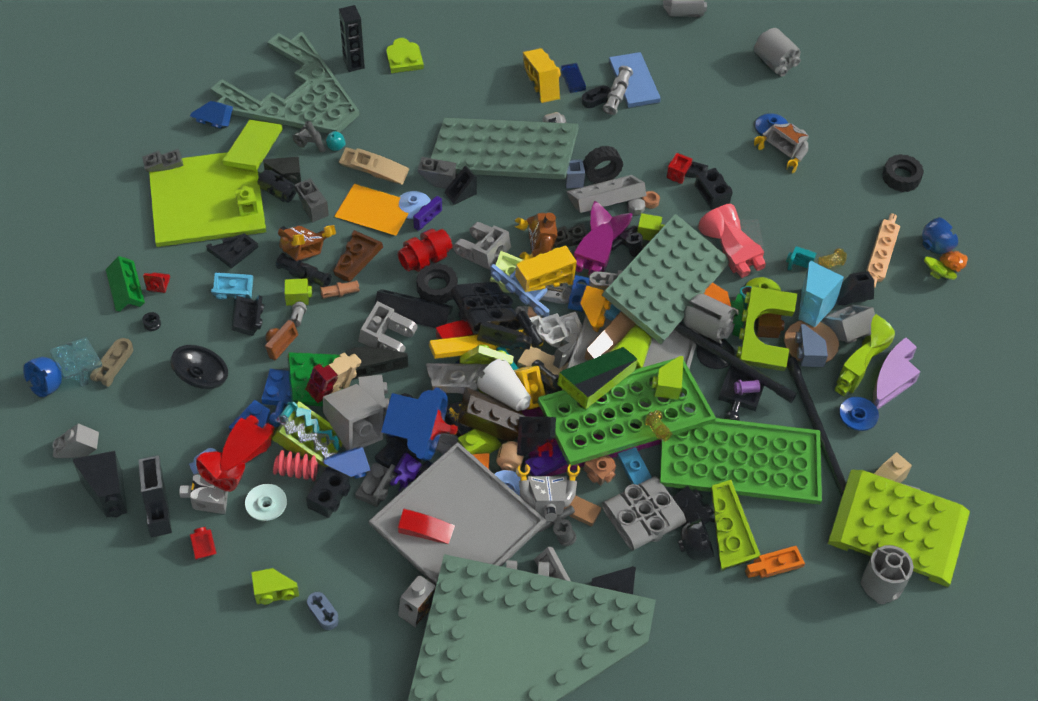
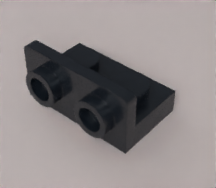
[375,436,421,475]

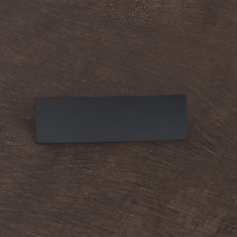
[374,289,453,328]

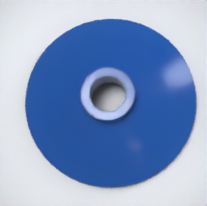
[755,113,788,136]
[839,397,879,431]

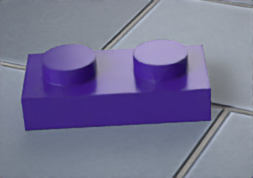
[525,445,567,476]

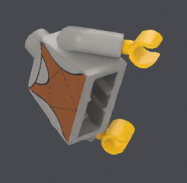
[754,123,809,173]

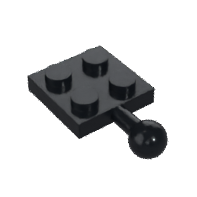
[718,366,764,421]

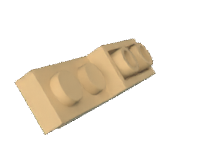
[339,147,410,185]

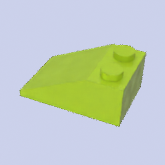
[272,401,342,467]

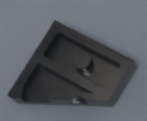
[517,417,556,456]

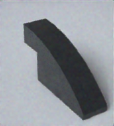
[139,455,172,538]

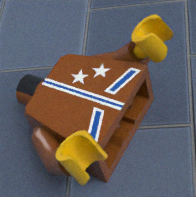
[515,213,557,260]
[278,225,336,261]

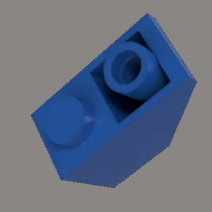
[190,101,233,128]

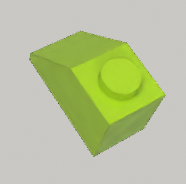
[652,356,684,400]
[458,429,502,454]

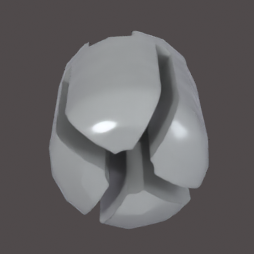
[684,294,738,344]

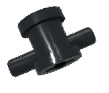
[611,225,645,257]

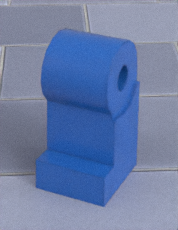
[568,275,590,312]

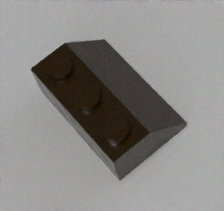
[457,387,525,441]

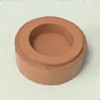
[642,191,660,209]

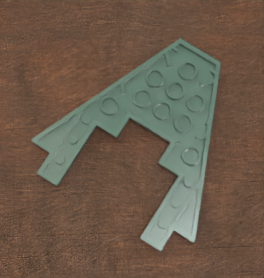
[211,32,359,133]

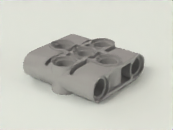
[602,476,686,551]

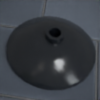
[170,345,228,389]

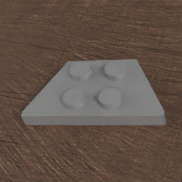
[426,363,489,394]

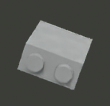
[323,384,383,450]

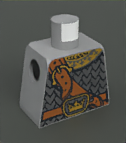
[398,575,436,628]

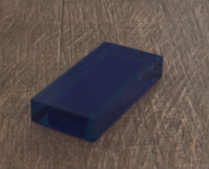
[561,63,586,93]

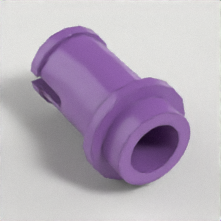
[734,380,760,395]

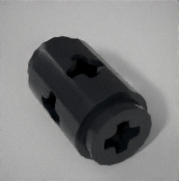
[258,169,297,203]

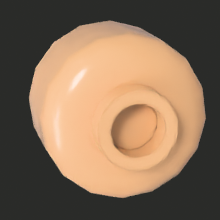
[496,441,524,471]

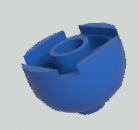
[922,217,958,254]
[23,357,62,397]

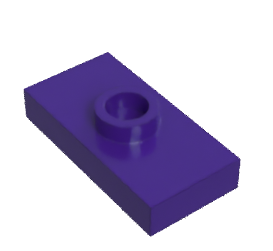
[413,196,442,231]

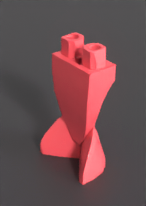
[698,204,766,278]

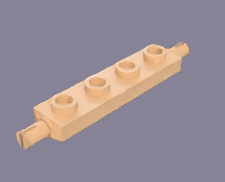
[866,213,900,288]

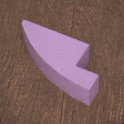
[872,338,920,409]

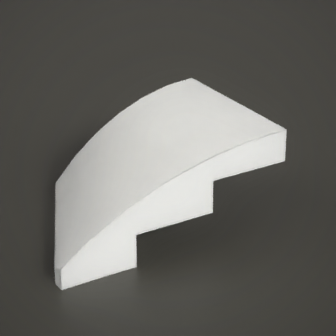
[530,311,582,348]

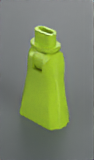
[610,324,652,369]

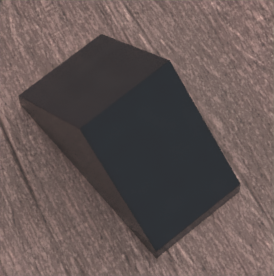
[444,166,477,204]

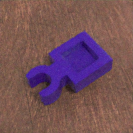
[390,453,422,491]

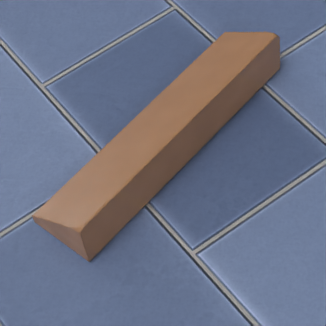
[585,311,636,360]

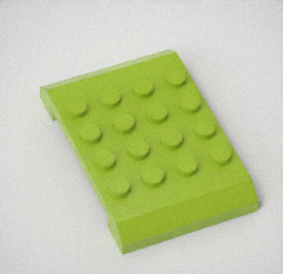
[827,470,970,587]

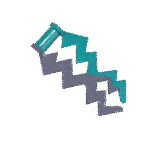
[277,401,340,459]

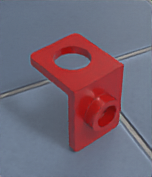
[143,273,170,293]

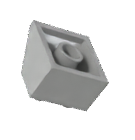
[822,304,875,343]

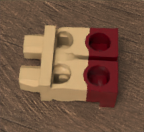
[305,352,361,403]

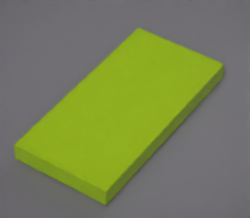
[223,120,282,171]

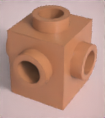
[583,455,616,486]

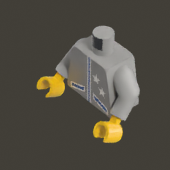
[516,464,580,521]

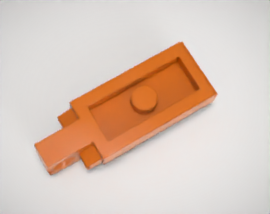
[745,546,805,578]

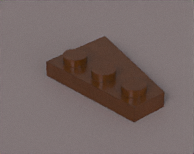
[334,230,383,282]

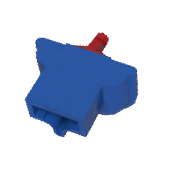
[381,387,458,461]

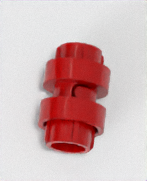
[397,229,453,272]

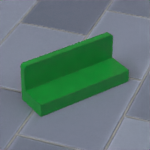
[106,256,145,312]

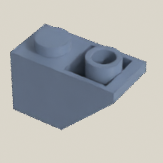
[565,159,585,189]
[795,324,828,367]

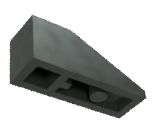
[346,346,408,380]

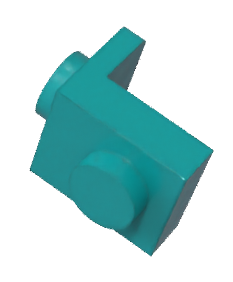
[786,246,817,271]

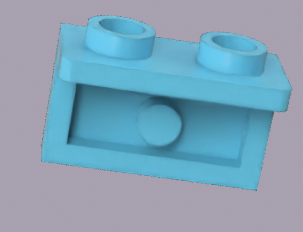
[211,273,253,300]

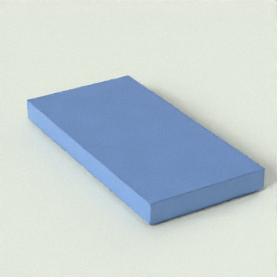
[609,52,661,108]

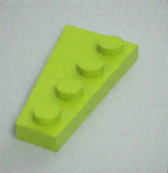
[711,480,760,570]

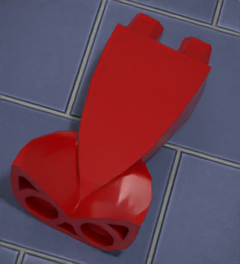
[196,415,275,492]

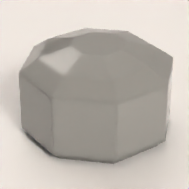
[628,198,645,215]

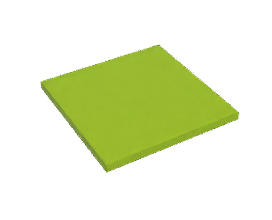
[149,152,266,247]

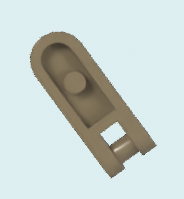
[90,338,133,387]

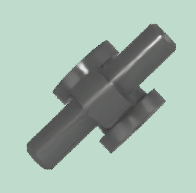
[293,121,326,152]
[539,505,577,546]

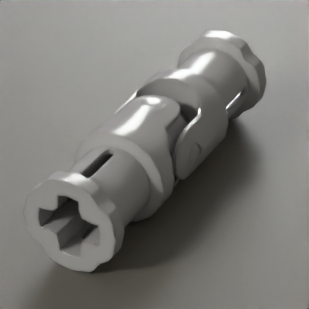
[603,66,633,115]

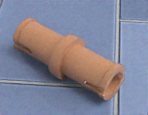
[320,280,360,299]

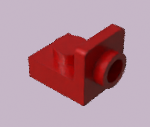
[667,153,693,184]
[190,527,217,559]

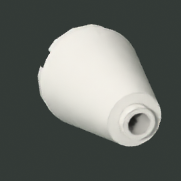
[477,359,531,411]

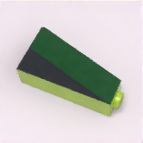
[558,347,638,409]

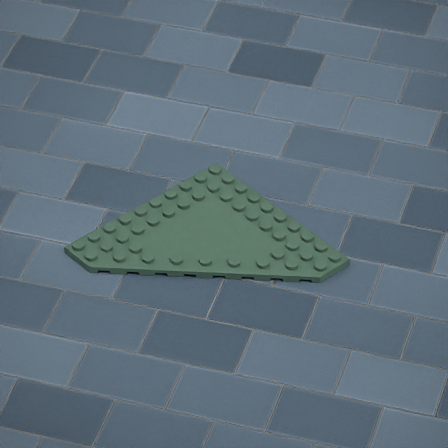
[408,554,656,701]

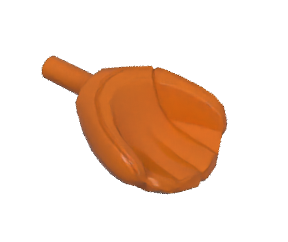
[940,251,968,272]

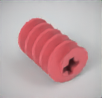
[273,450,318,481]

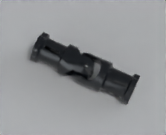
[276,253,332,287]

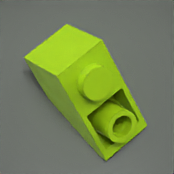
[251,568,299,605]

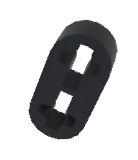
[582,85,611,108]

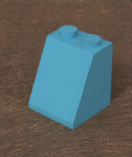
[798,261,844,327]

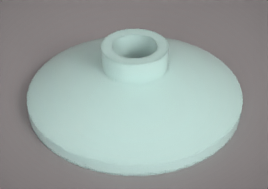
[245,484,287,521]

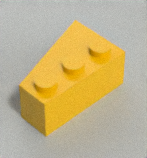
[523,48,561,103]
[515,246,577,292]

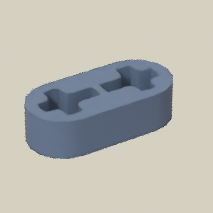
[307,592,339,630]

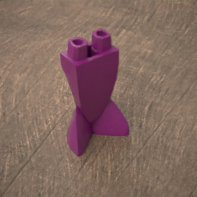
[574,201,633,275]

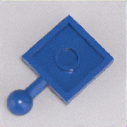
[261,369,291,427]

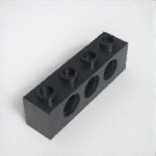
[339,5,365,72]

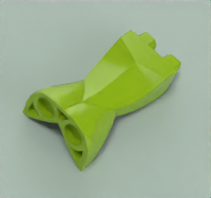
[835,314,895,396]

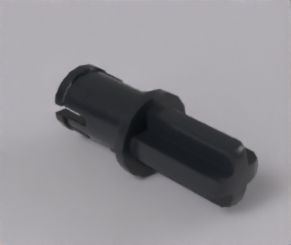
[516,310,544,348]

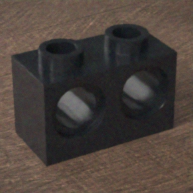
[695,168,733,210]
[306,466,351,518]

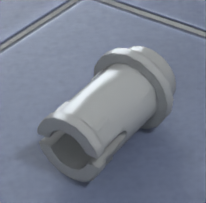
[289,302,307,327]

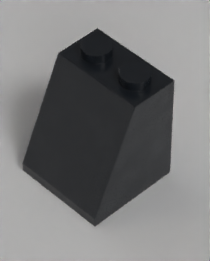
[73,451,127,518]

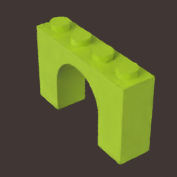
[736,286,797,371]

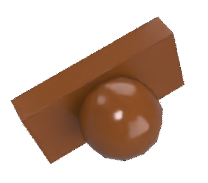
[265,320,298,360]

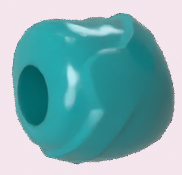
[326,131,346,151]

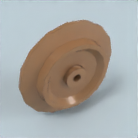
[784,321,839,363]

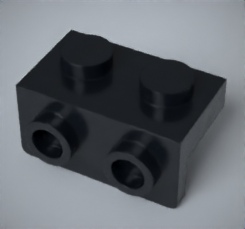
[231,295,264,336]
[672,486,715,524]

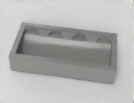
[567,175,646,213]

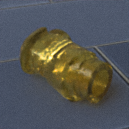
[818,248,847,269]
[645,410,672,442]

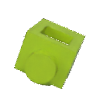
[235,186,258,216]

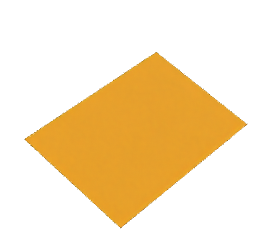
[334,184,409,236]

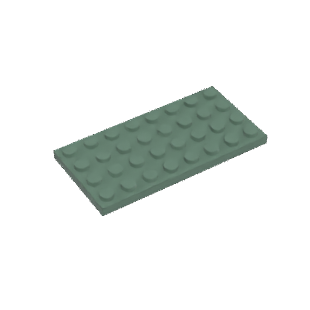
[431,118,579,180]
[602,214,730,344]

